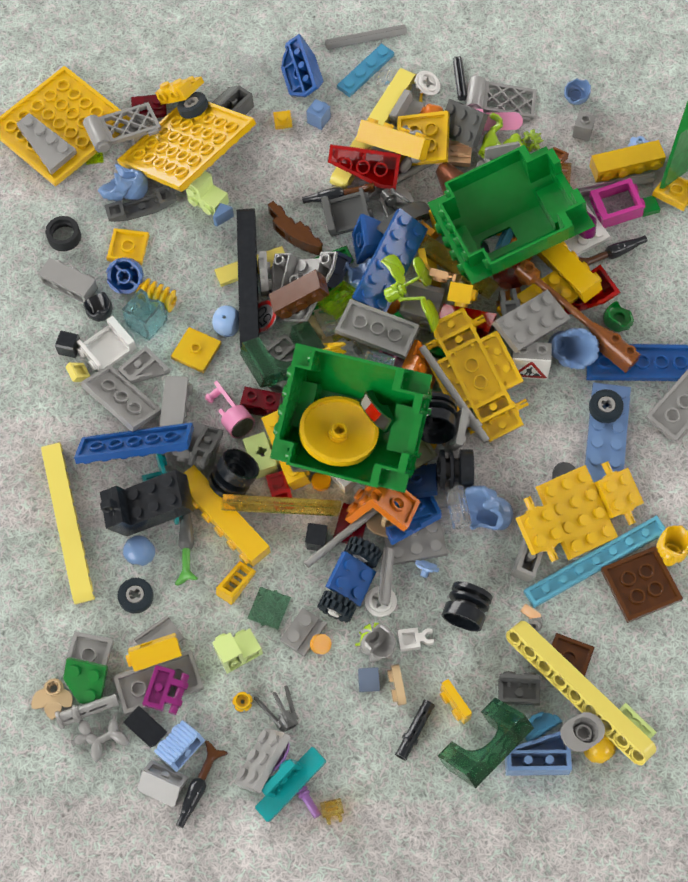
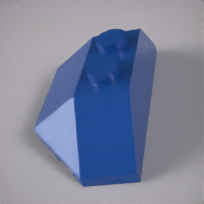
[281,34,324,98]

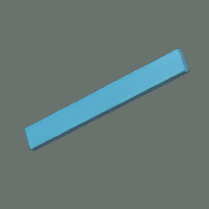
[523,515,666,608]

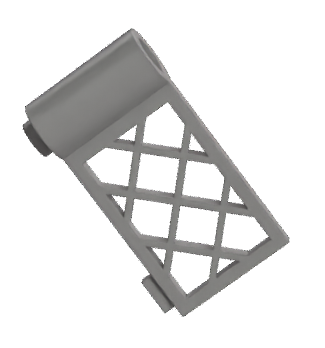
[466,76,537,122]
[83,102,161,152]

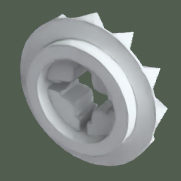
[414,71,440,97]
[365,586,397,618]

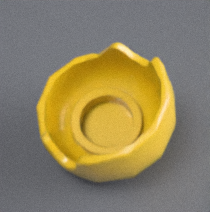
[583,735,617,763]

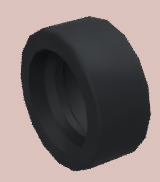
[45,216,81,252]

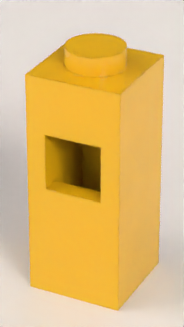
[125,633,182,672]

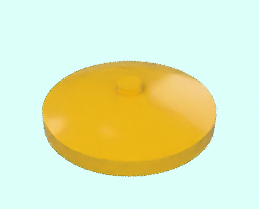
[299,396,379,467]

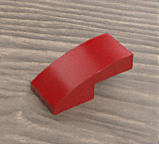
[265,471,295,512]

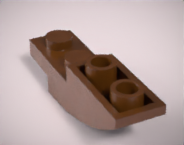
[268,201,323,256]

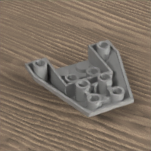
[271,252,338,322]

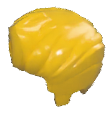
[656,525,688,566]

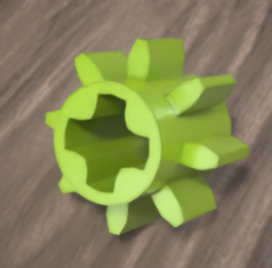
[521,129,544,152]

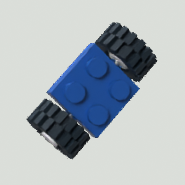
[317,536,382,623]

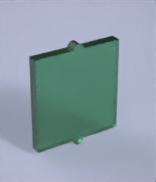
[247,587,291,630]

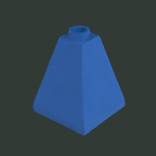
[352,214,383,264]

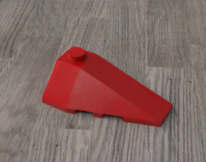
[328,144,401,190]
[564,264,621,315]

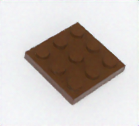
[601,546,683,623]

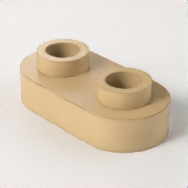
[387,664,407,706]

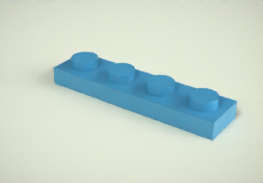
[337,43,394,97]

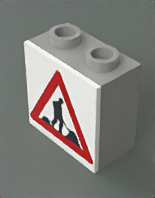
[511,342,552,380]

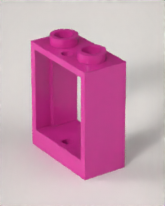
[589,178,646,228]

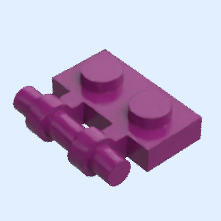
[142,665,189,715]

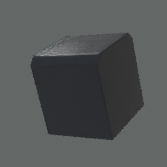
[55,330,80,358]
[305,523,328,551]

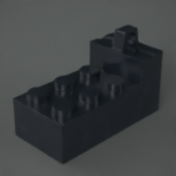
[100,470,194,536]

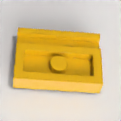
[440,679,472,724]

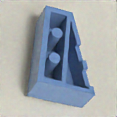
[505,731,572,776]

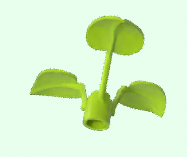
[381,255,439,332]

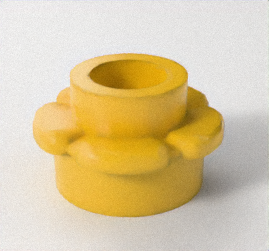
[232,692,253,712]

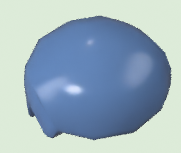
[564,78,591,105]
[123,536,155,566]

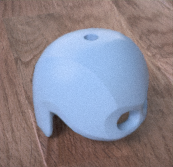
[212,305,239,337]

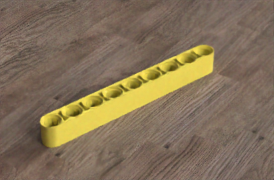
[330,68,417,189]
[41,442,95,605]
[506,621,656,765]

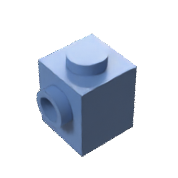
[306,99,331,130]

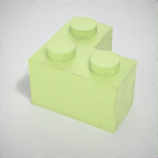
[186,171,229,215]
[212,628,263,674]

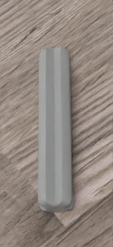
[378,547,394,605]

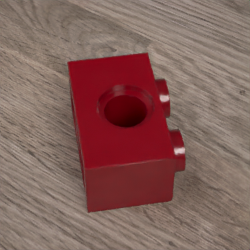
[240,386,283,417]

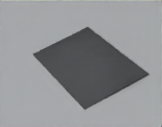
[123,706,167,748]

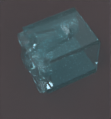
[122,288,168,341]

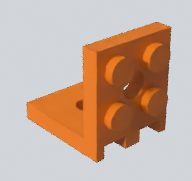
[345,485,420,532]

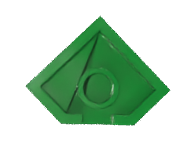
[63,657,108,704]

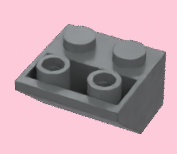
[212,85,254,115]

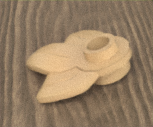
[31,678,73,720]

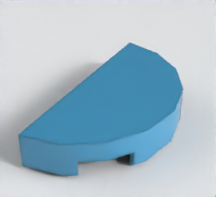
[524,712,562,742]

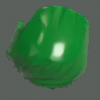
[603,301,634,332]

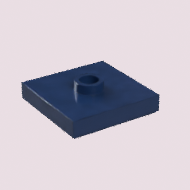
[406,463,438,498]

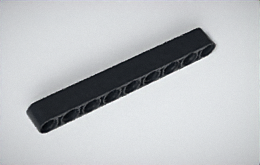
[236,208,260,351]

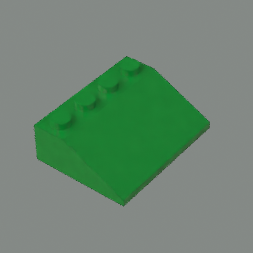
[659,101,688,189]

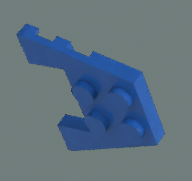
[386,496,442,545]

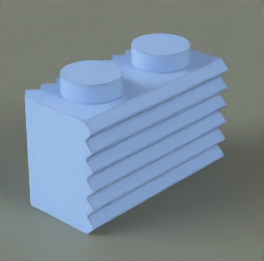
[154,720,205,772]

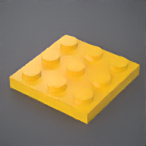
[397,111,450,166]

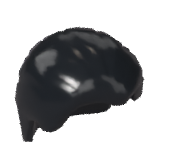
[83,292,113,322]

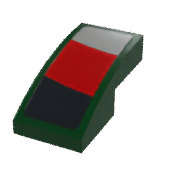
[359,390,395,433]

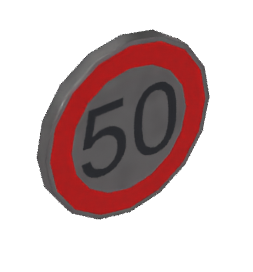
[259,299,279,334]

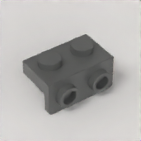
[498,671,541,706]

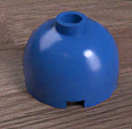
[106,257,144,294]

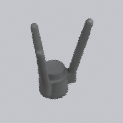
[378,188,410,218]
[254,685,299,732]

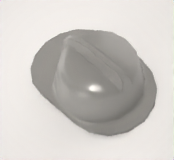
[560,712,605,752]

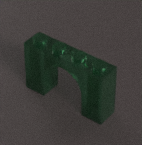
[240,321,325,388]
[438,698,534,788]

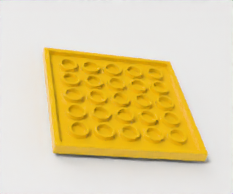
[0,66,131,187]
[117,102,256,192]

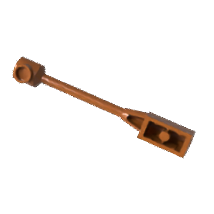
[514,260,641,373]

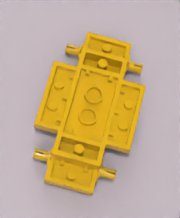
[425,307,529,442]
[515,461,644,562]

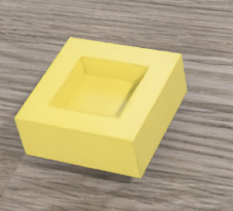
[66,362,90,382]

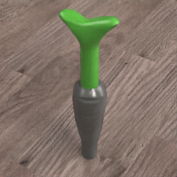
[175,513,198,586]

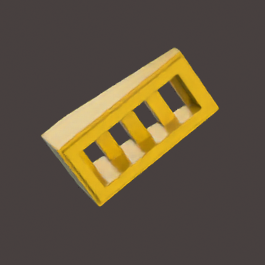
[216,561,256,605]

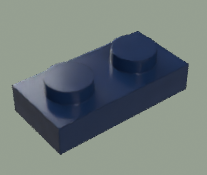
[327,250,352,289]

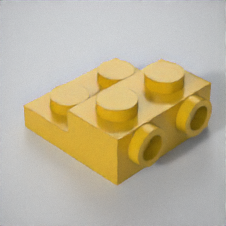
[155,76,204,105]

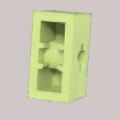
[242,432,280,479]

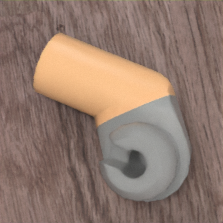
[520,604,542,632]

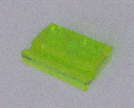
[317,281,356,320]

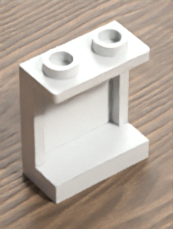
[77,316,137,371]

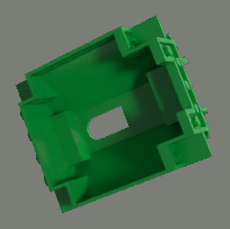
[428,145,595,285]
[270,343,432,493]

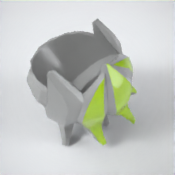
[355,622,396,663]

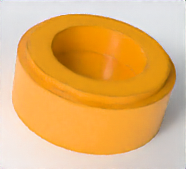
[311,472,331,491]
[310,634,332,655]

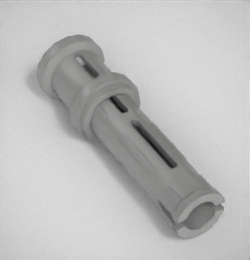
[55,693,120,729]

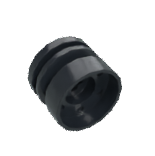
[421,392,457,444]
[208,449,259,501]
[436,449,474,490]
[442,581,493,632]

